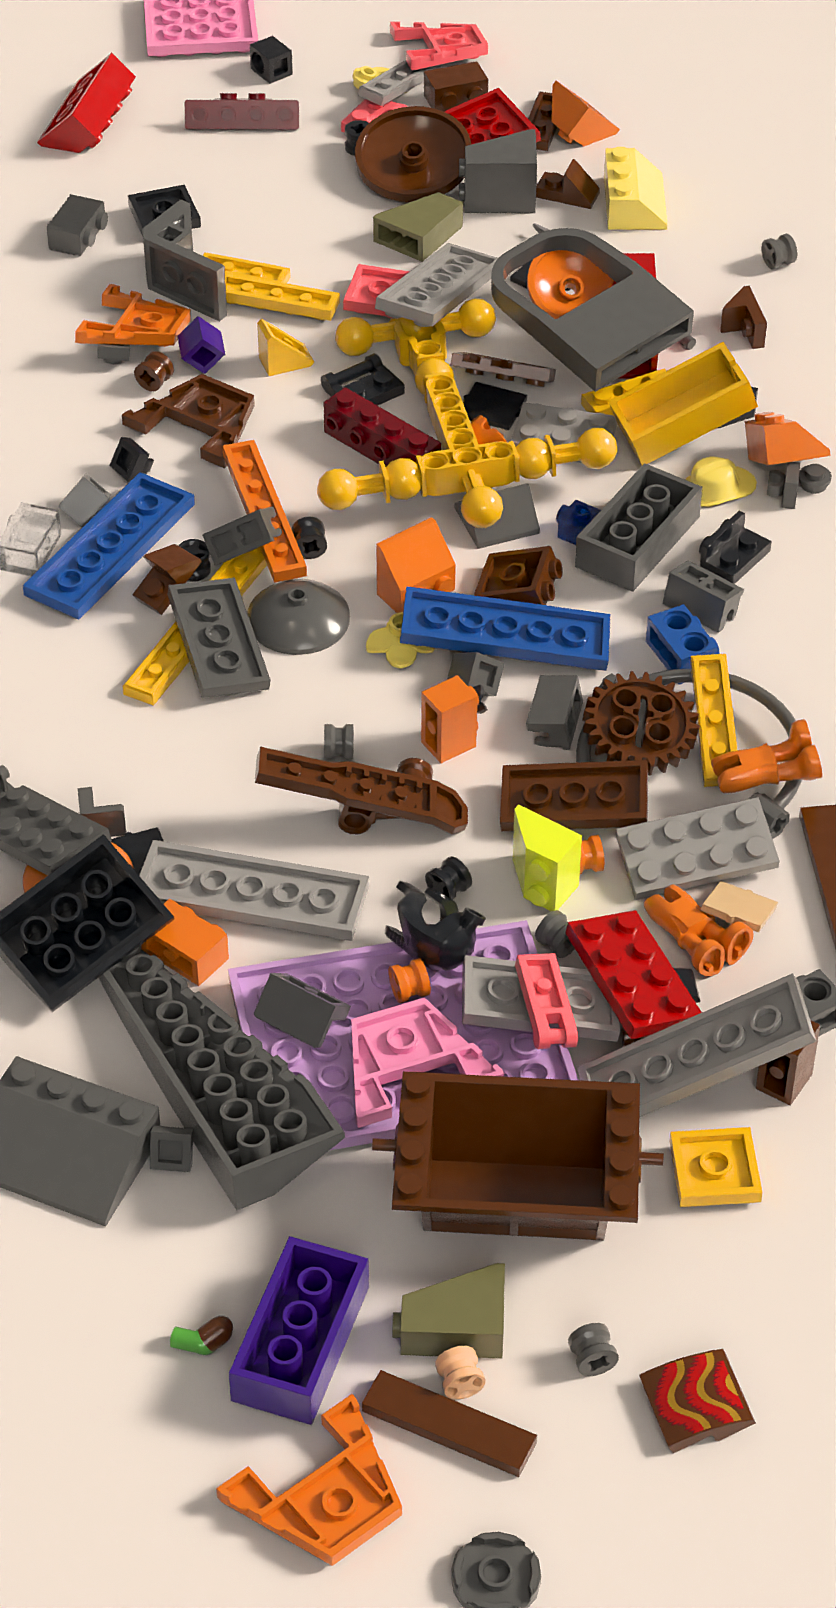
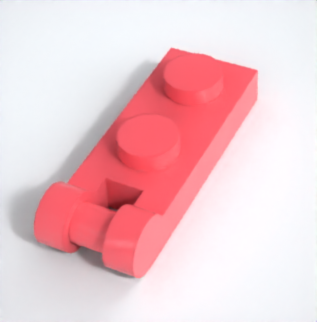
[515,953,578,1049]

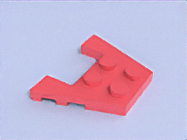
[390,21,488,70]

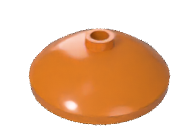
[527,250,614,319]

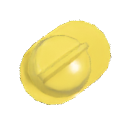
[685,456,757,507]

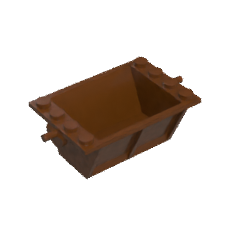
[372,1071,664,1241]

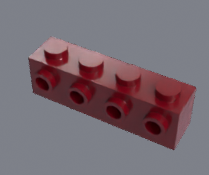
[323,387,441,467]

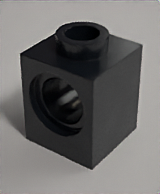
[250,35,293,84]

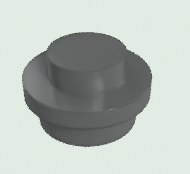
[799,464,832,494]

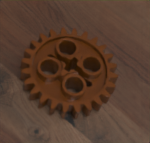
[582,671,700,776]

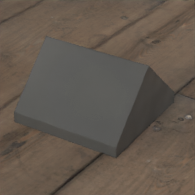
[454,483,540,549]

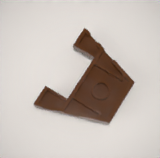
[122,374,255,469]

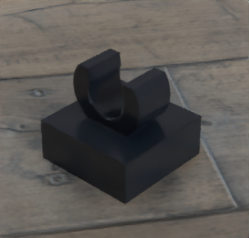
[109,437,154,482]

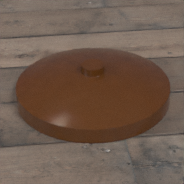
[355,106,471,202]

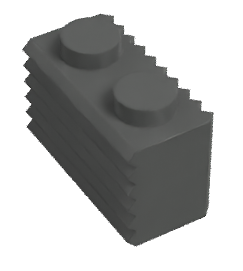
[47,194,108,257]

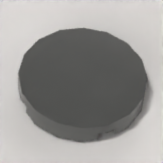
[451,1531,541,1608]

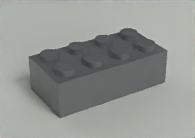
[575,463,702,592]

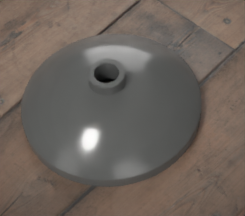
[247,579,350,655]

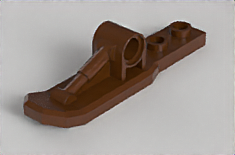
[255,746,468,835]

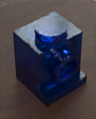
[556,500,605,545]

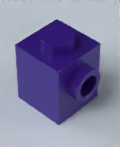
[177,316,226,374]

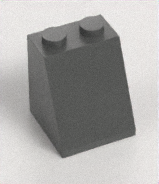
[459,129,537,213]

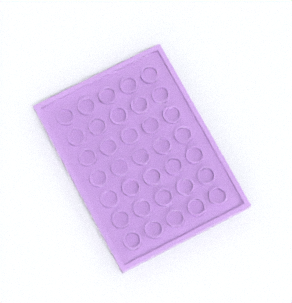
[228,920,578,1150]

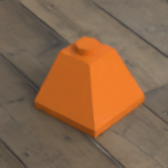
[551,80,620,147]

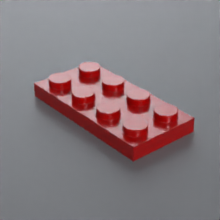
[565,910,702,1039]

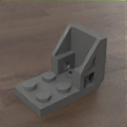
[142,199,227,322]

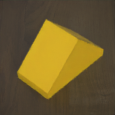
[257,318,314,376]

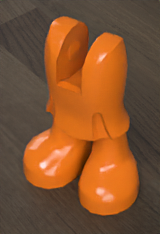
[711,719,823,793]
[644,884,754,976]

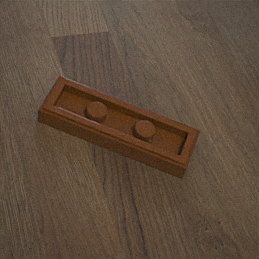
[528,91,557,151]

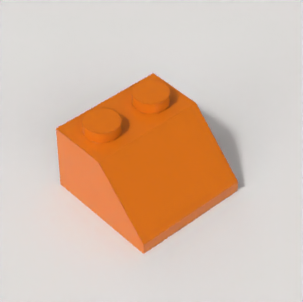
[745,412,831,465]
[376,517,456,613]

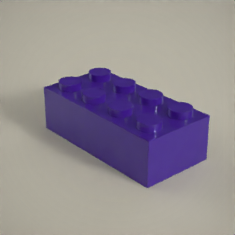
[229,1236,369,1425]

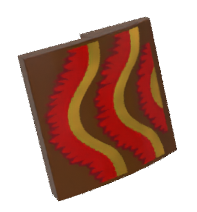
[639,1349,756,1453]

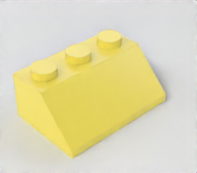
[604,147,667,230]

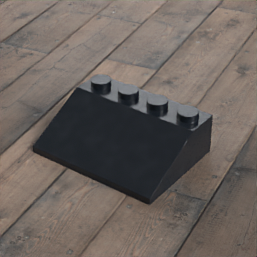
[0,834,175,1012]

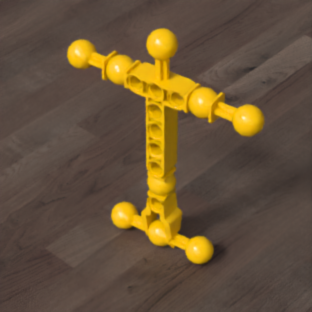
[317,298,617,528]

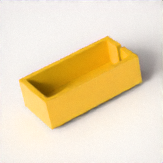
[608,342,758,465]

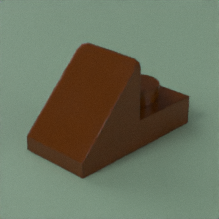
[536,159,600,209]
[720,285,767,349]
[132,544,202,615]

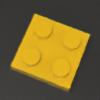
[669,1127,763,1207]

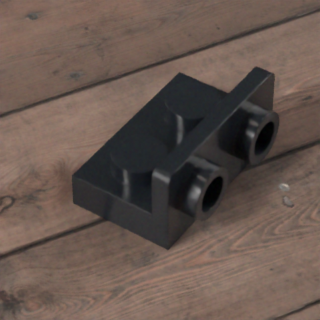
[699,510,772,584]

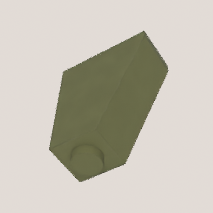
[373,192,463,262]
[392,1263,505,1358]

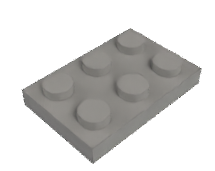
[511,402,617,463]

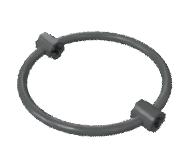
[576,669,802,839]

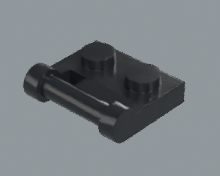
[320,353,405,406]

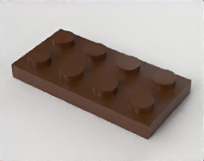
[500,760,648,832]

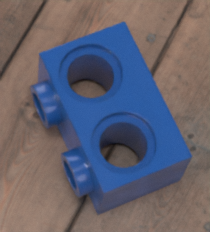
[646,604,719,685]

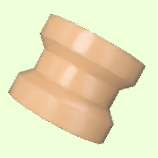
[435,1346,486,1399]

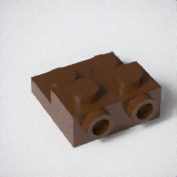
[474,546,563,605]

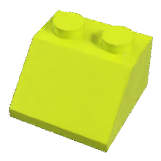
[513,805,582,912]

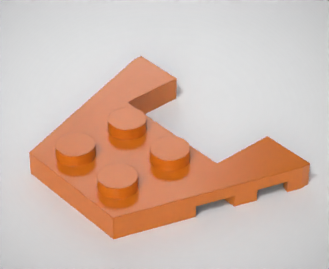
[75,284,191,347]
[216,1394,402,1566]

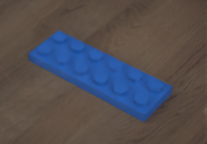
[23,472,195,620]
[400,586,611,671]

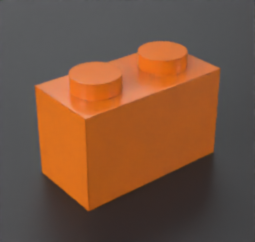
[421,675,479,763]
[141,899,229,986]

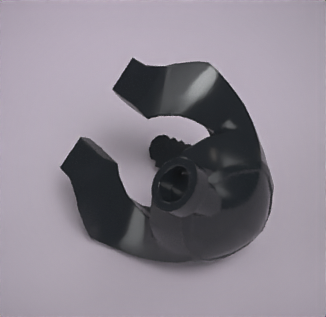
[385,881,486,971]

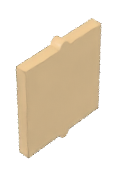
[700,881,778,933]

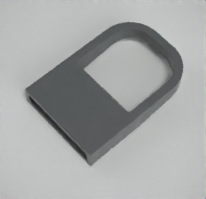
[491,228,694,392]

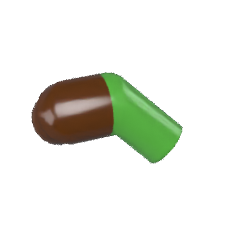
[170,1316,233,1355]

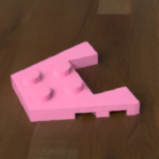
[351,997,504,1128]

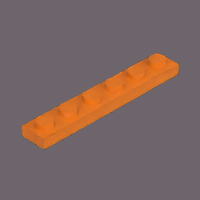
[223,440,307,583]

